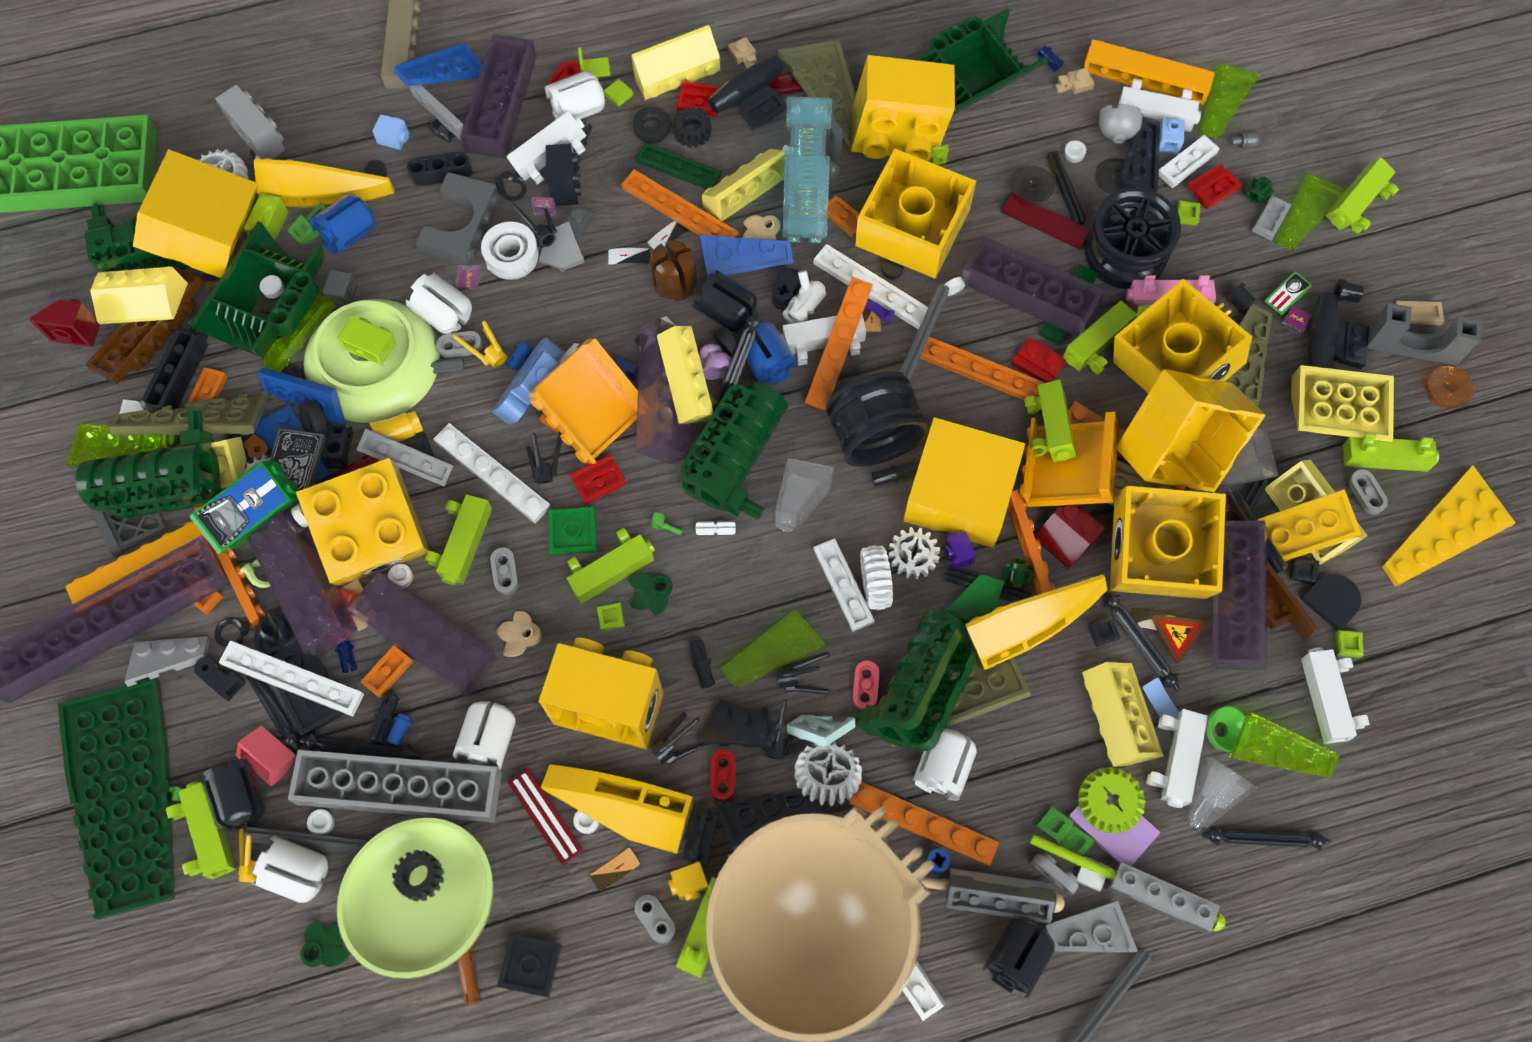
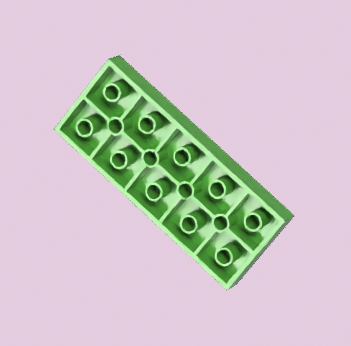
[0,115,158,213]

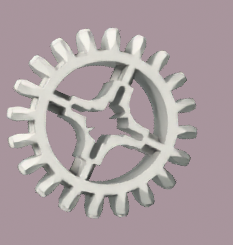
[198,149,249,180]
[860,545,893,610]
[794,741,862,807]

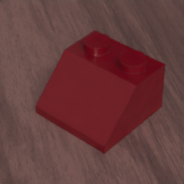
[30,299,101,347]
[1034,504,1105,569]

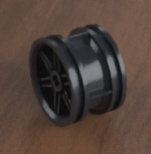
[1085,188,1181,289]
[826,371,929,467]

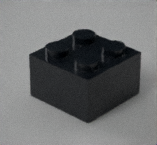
[545,143,582,206]

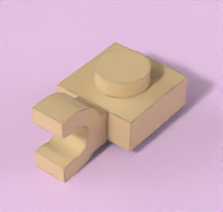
[728,37,757,68]
[1055,68,1095,94]

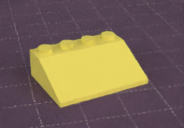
[1291,365,1394,442]

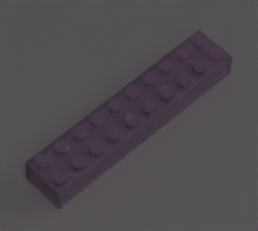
[0,536,231,703]

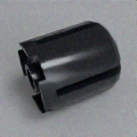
[693,270,757,332]
[200,759,265,831]
[983,919,1055,998]

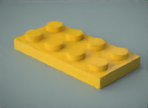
[1258,489,1363,561]

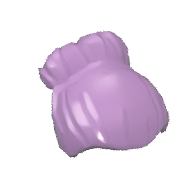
[699,343,732,380]

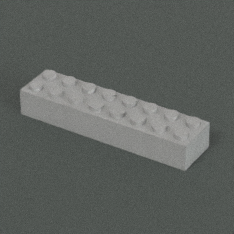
[288,750,502,822]

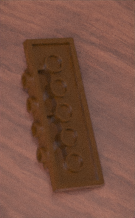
[85,265,204,384]

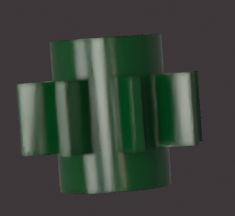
[1245,176,1274,203]
[1002,558,1032,587]

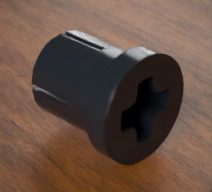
[1333,279,1364,303]
[1226,282,1257,312]

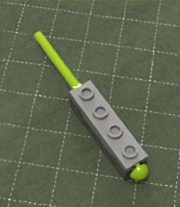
[1030,834,1226,933]

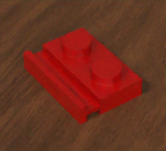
[677,81,720,118]
[1187,163,1242,210]
[1011,337,1067,383]
[569,454,627,505]

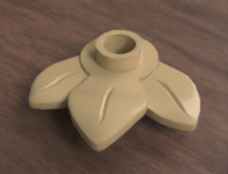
[742,215,781,240]
[496,611,542,657]

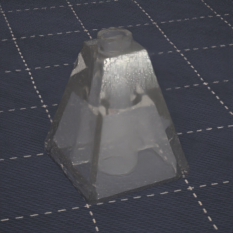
[1186,757,1256,831]

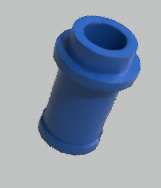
[505,341,531,371]
[386,713,413,747]

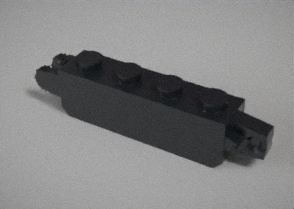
[141,319,209,413]

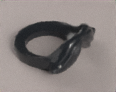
[428,116,457,143]
[495,171,527,201]
[215,617,251,648]

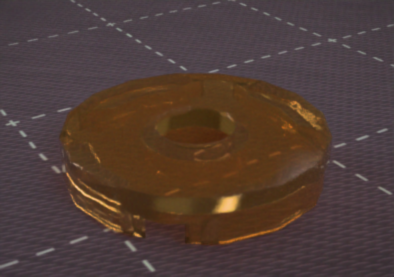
[1425,366,1474,409]

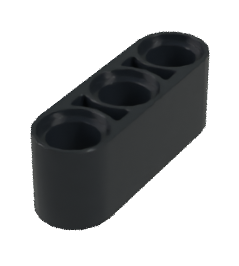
[407,151,473,186]

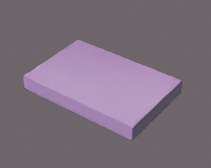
[1068,793,1161,866]

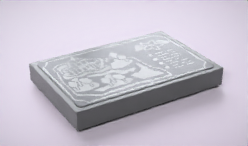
[270,428,326,491]

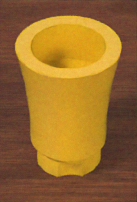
[369,411,423,442]

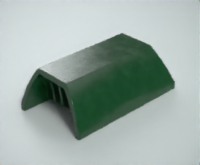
[913,8,1049,116]
[190,221,324,358]

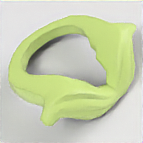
[239,557,278,588]

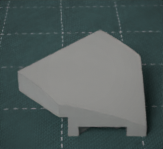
[538,222,585,273]

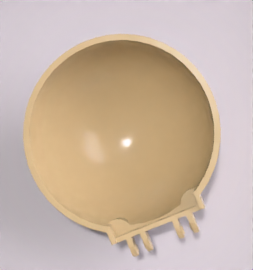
[706,807,934,1042]

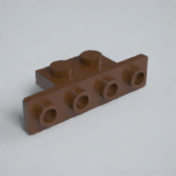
[1242,552,1318,641]

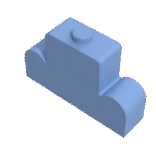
[491,338,565,425]

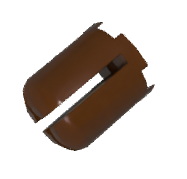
[650,240,697,302]

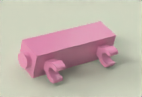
[1126,275,1216,309]

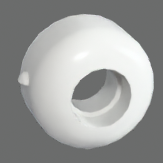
[481,222,539,280]

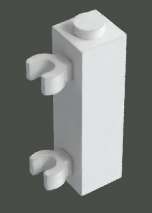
[1118,79,1201,132]
[507,111,586,185]
[781,315,866,366]
[1301,647,1370,744]
[1146,709,1208,808]

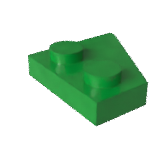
[946,574,1004,621]

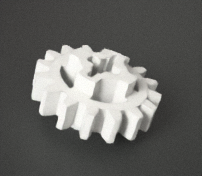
[888,527,940,579]

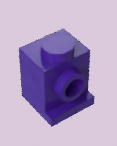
[944,531,977,570]

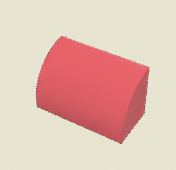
[236,725,296,786]

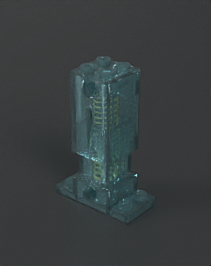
[783,97,832,243]

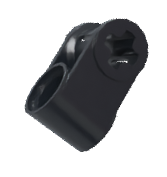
[773,265,801,310]

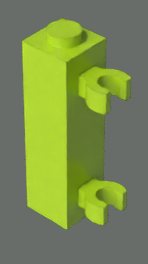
[1325,157,1399,234]
[1063,301,1138,375]
[1024,380,1077,462]
[1343,434,1439,472]
[425,494,492,585]
[566,528,655,604]
[166,781,237,880]
[676,877,717,978]

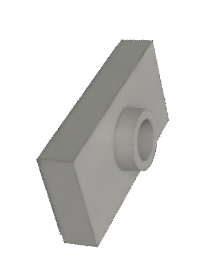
[1252,196,1291,241]

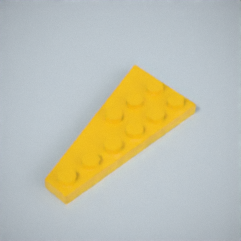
[1382,465,1515,587]

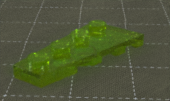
[1199,63,1259,140]
[1273,173,1347,251]
[262,294,335,372]
[65,423,163,468]
[721,609,826,689]
[1229,712,1340,778]

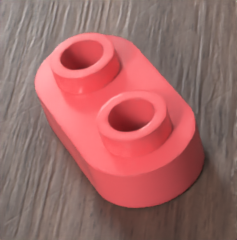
[853,661,879,710]

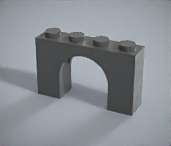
[415,172,500,268]
[1367,303,1482,366]

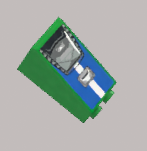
[189,459,299,554]

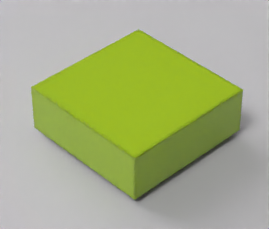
[604,79,633,107]
[1176,200,1200,226]
[597,602,625,631]
[1335,630,1364,658]

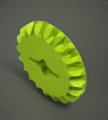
[1078,767,1146,834]

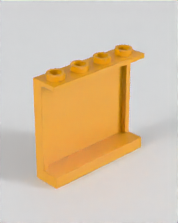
[527,338,652,464]
[1020,412,1119,507]

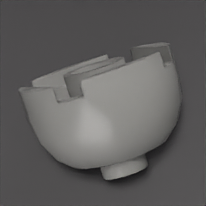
[1099,104,1143,144]

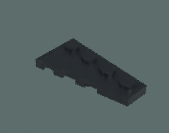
[1116,116,1160,193]
[714,789,826,850]

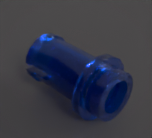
[1037,45,1064,72]
[335,641,358,673]

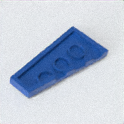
[394,43,489,86]
[699,235,794,278]
[257,368,346,425]
[254,404,331,486]

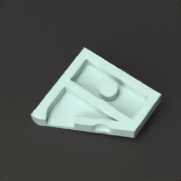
[787,714,855,747]

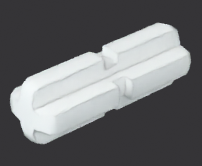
[696,521,736,535]

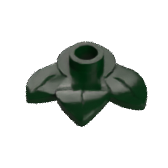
[629,573,673,616]
[300,919,349,968]

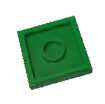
[548,506,597,556]

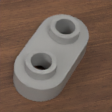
[436,331,483,358]
[1348,470,1388,515]
[490,547,519,595]
[1031,853,1079,896]
[635,895,676,944]

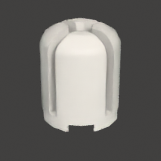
[545,71,605,120]
[406,272,472,334]
[453,701,516,770]
[913,729,977,800]
[251,835,328,903]

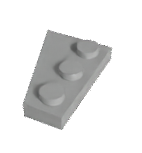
[125,636,210,687]
[1044,901,1138,953]

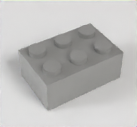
[215,85,285,159]

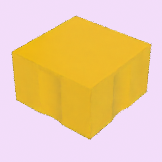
[133,149,258,278]
[1116,369,1265,492]
[903,417,1026,548]

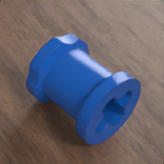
[925,849,950,875]

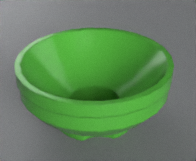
[1206,706,1249,752]

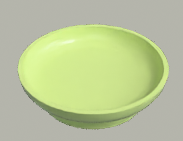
[303,299,440,423]
[337,818,494,978]

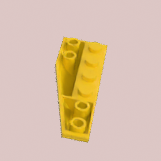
[254,158,394,208]
[965,574,1107,670]
[541,765,693,854]

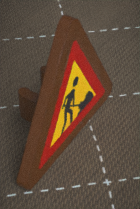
[1152,615,1206,664]

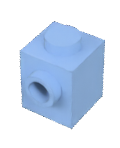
[372,114,409,150]
[1159,118,1184,154]

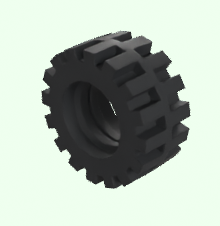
[673,106,711,148]
[392,850,444,902]

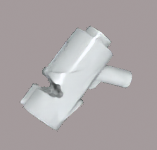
[783,270,826,324]

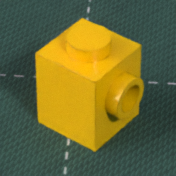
[668,861,708,902]

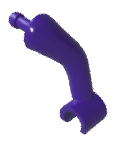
[864,301,895,322]

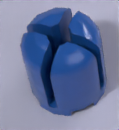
[310,194,375,254]
[737,321,798,385]

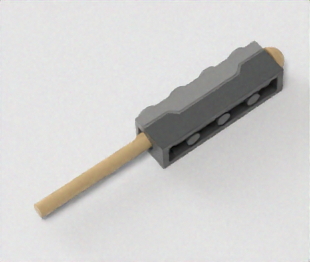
[920,868,1065,924]

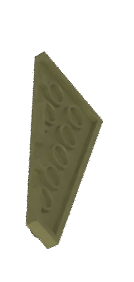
[778,40,856,153]
[1225,304,1272,443]
[109,390,270,436]
[890,657,1031,748]

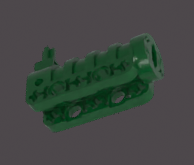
[85,202,191,272]
[681,382,788,520]
[76,410,220,518]
[846,609,977,751]

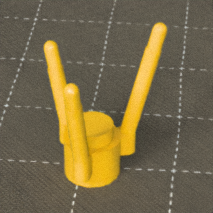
[452,321,508,368]
[238,829,272,882]

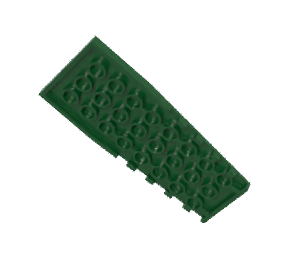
[57,678,175,920]

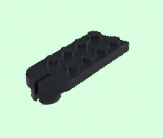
[254,613,345,737]

